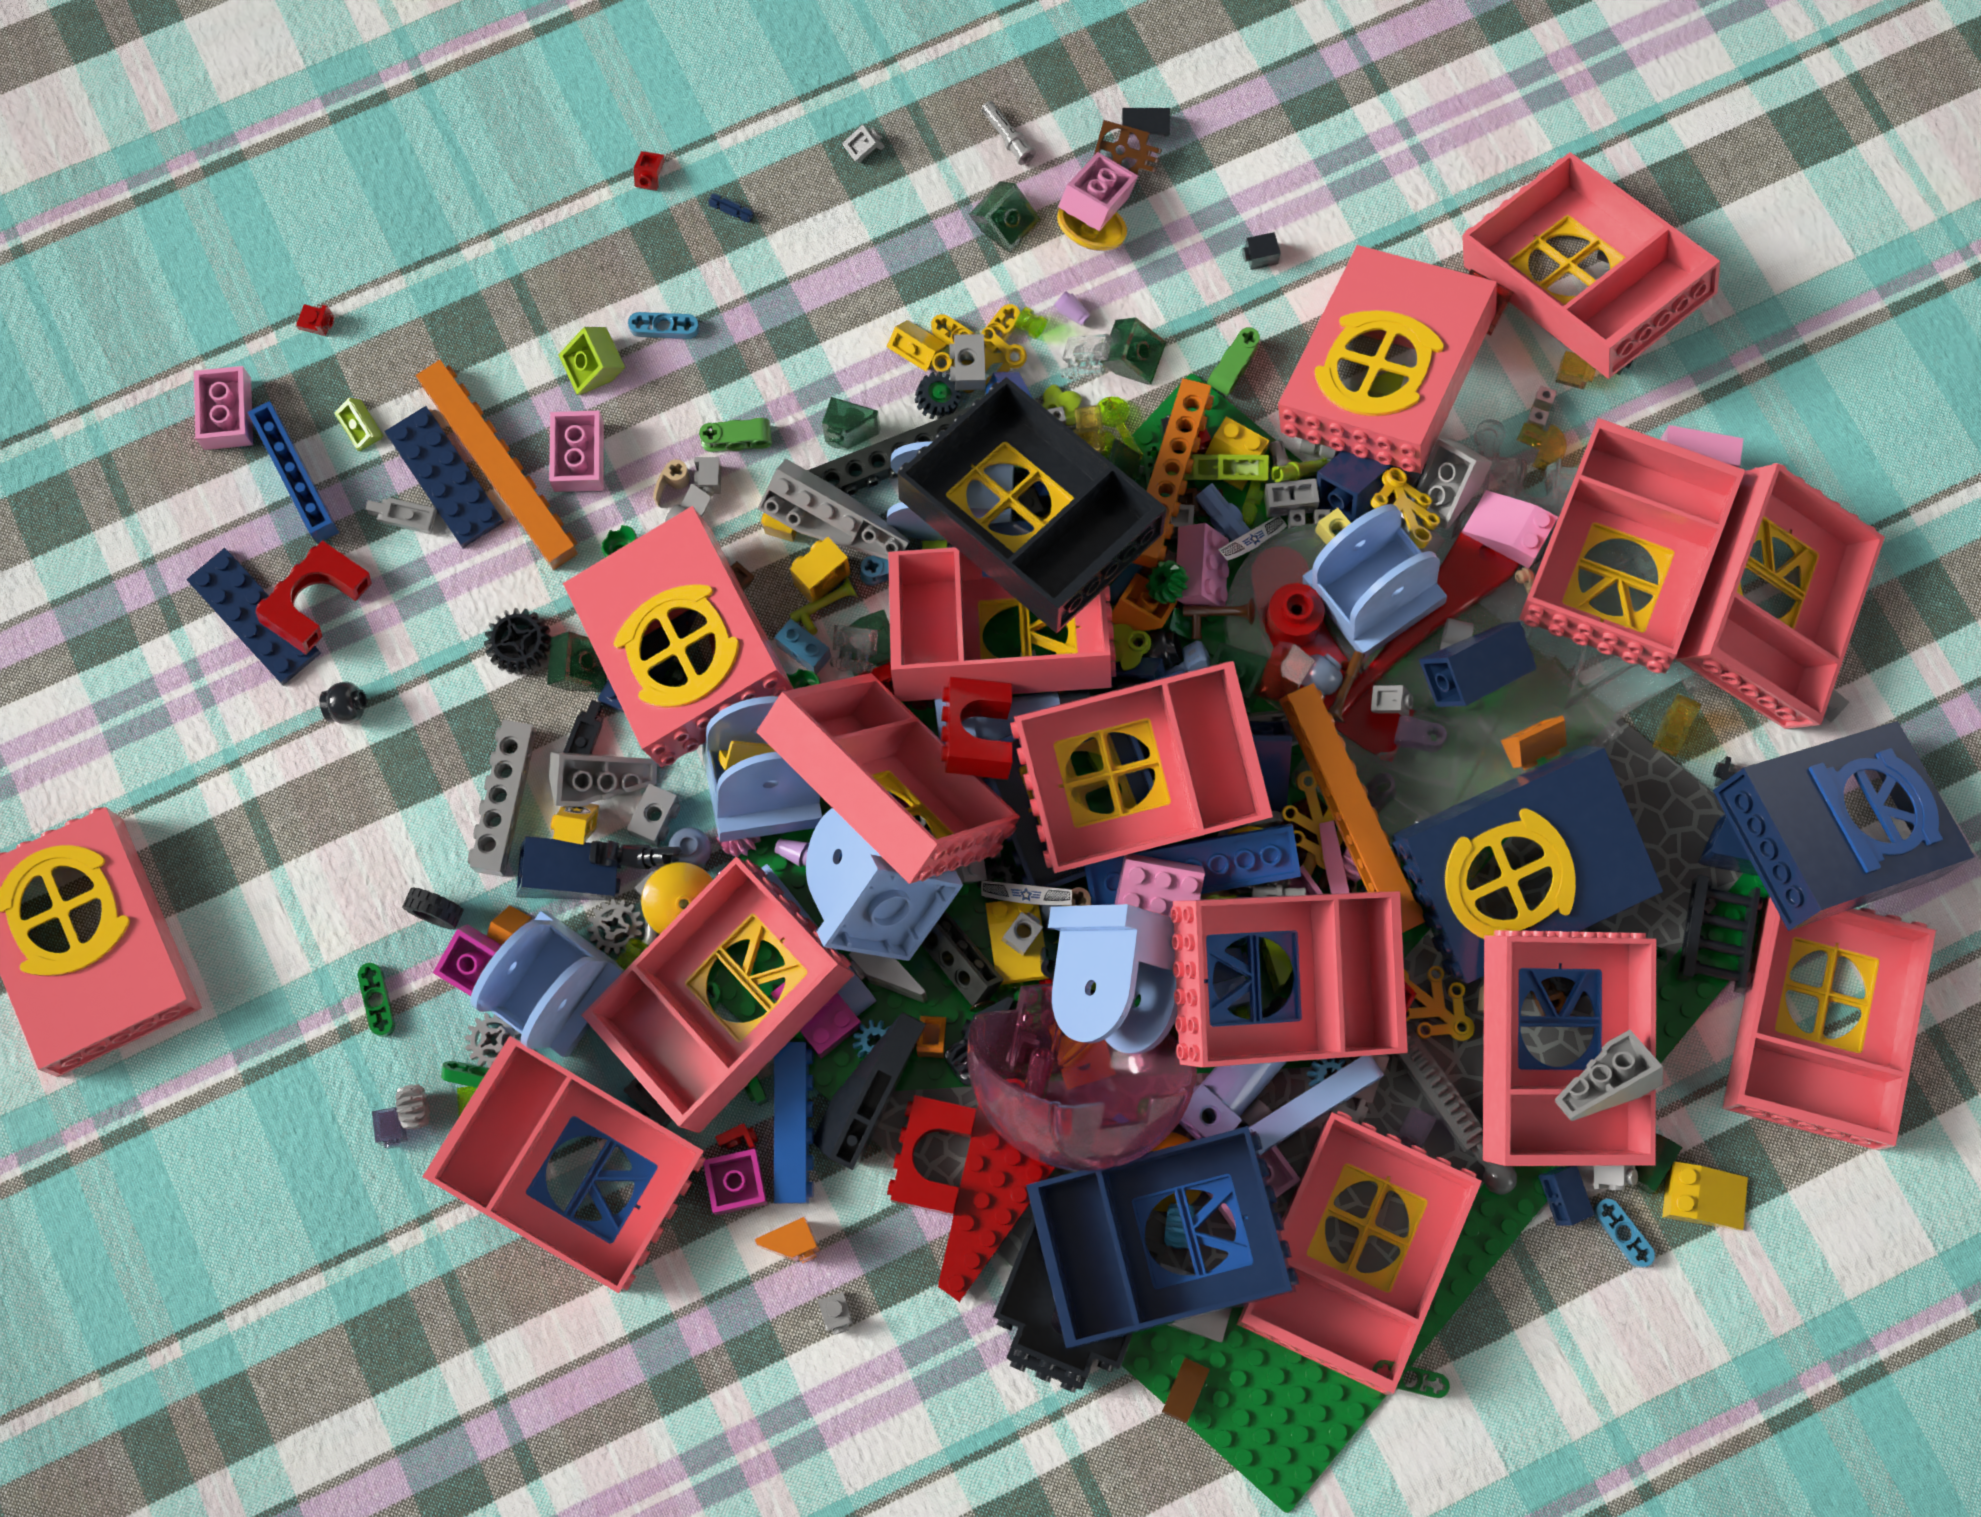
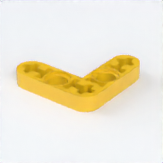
[931,304,1020,353]

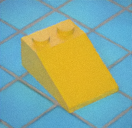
[986,901,1048,985]
[1662,1162,1748,1231]

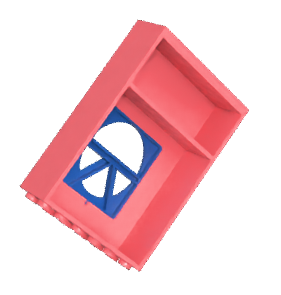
[1170,891,1408,1067]
[1483,930,1656,1166]
[422,1036,706,1293]

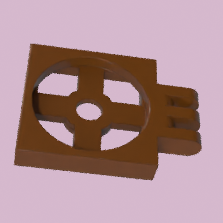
[1093,120,1162,175]

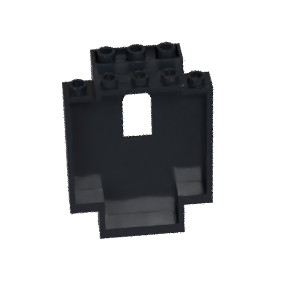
[993,1215,1166,1393]

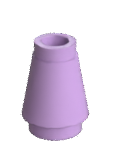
[1054,291,1090,326]
[775,838,809,867]

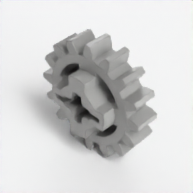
[587,899,645,956]
[464,1013,522,1069]

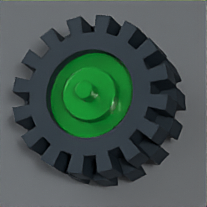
[914,372,962,419]

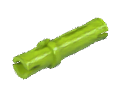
[1271,458,1330,482]

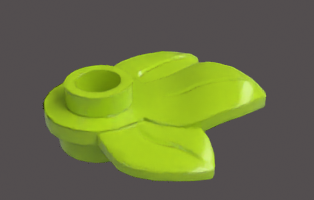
[1042,384,1082,426]
[1111,624,1151,671]

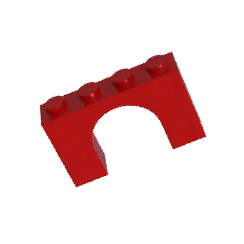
[255,540,372,654]
[941,676,1012,780]
[887,1095,977,1216]

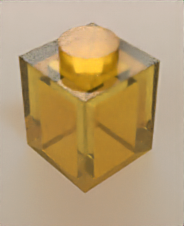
[1555,351,1596,390]

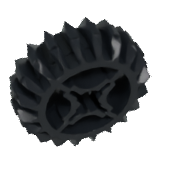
[484,608,553,675]

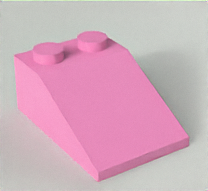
[1462,490,1558,568]

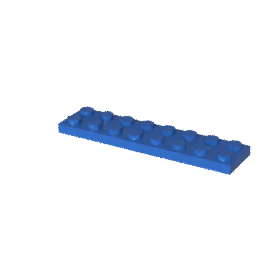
[1084,824,1301,905]

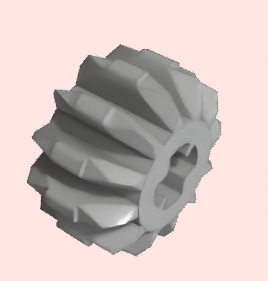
[395,1084,430,1130]

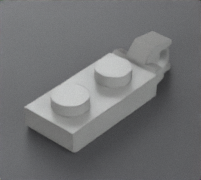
[365,498,438,534]

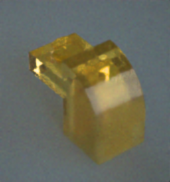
[1073,405,1105,454]
[1516,422,1567,476]
[1652,693,1702,757]

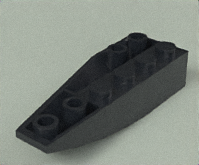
[813,1012,926,1170]

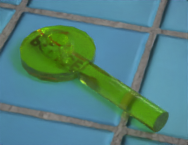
[1095,396,1143,460]

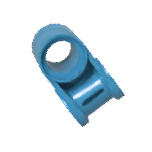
[860,555,889,586]

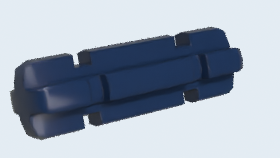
[708,193,754,223]

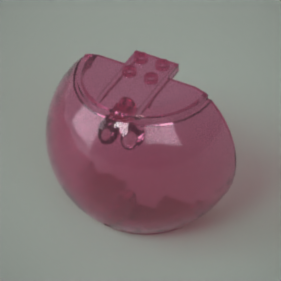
[967,983,1197,1171]

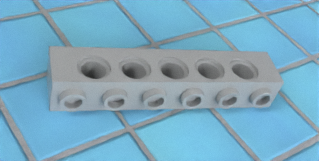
[468,720,537,877]

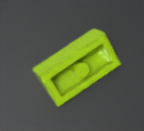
[334,398,384,451]

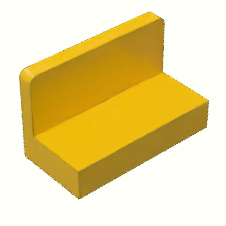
[886,320,947,372]
[718,741,776,771]

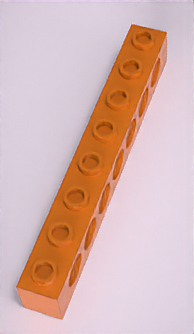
[1132,378,1214,568]

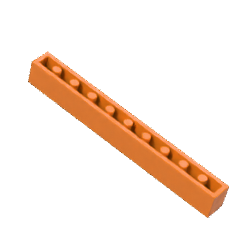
[415,360,578,571]
[1278,683,1425,933]

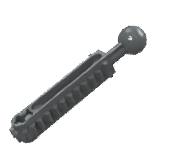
[1394,1029,1517,1195]

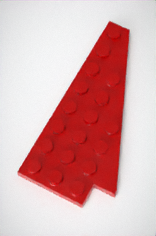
[938,1081,1084,1303]

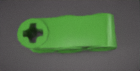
[1207,327,1260,396]
[699,418,772,452]

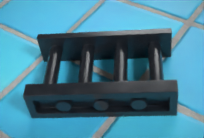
[1677,875,1763,993]

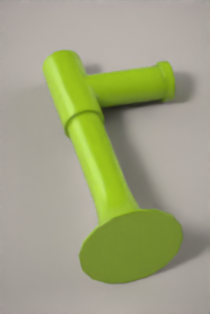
[789,576,858,636]

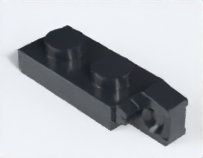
[563,700,604,754]

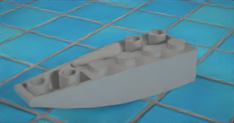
[757,459,909,560]

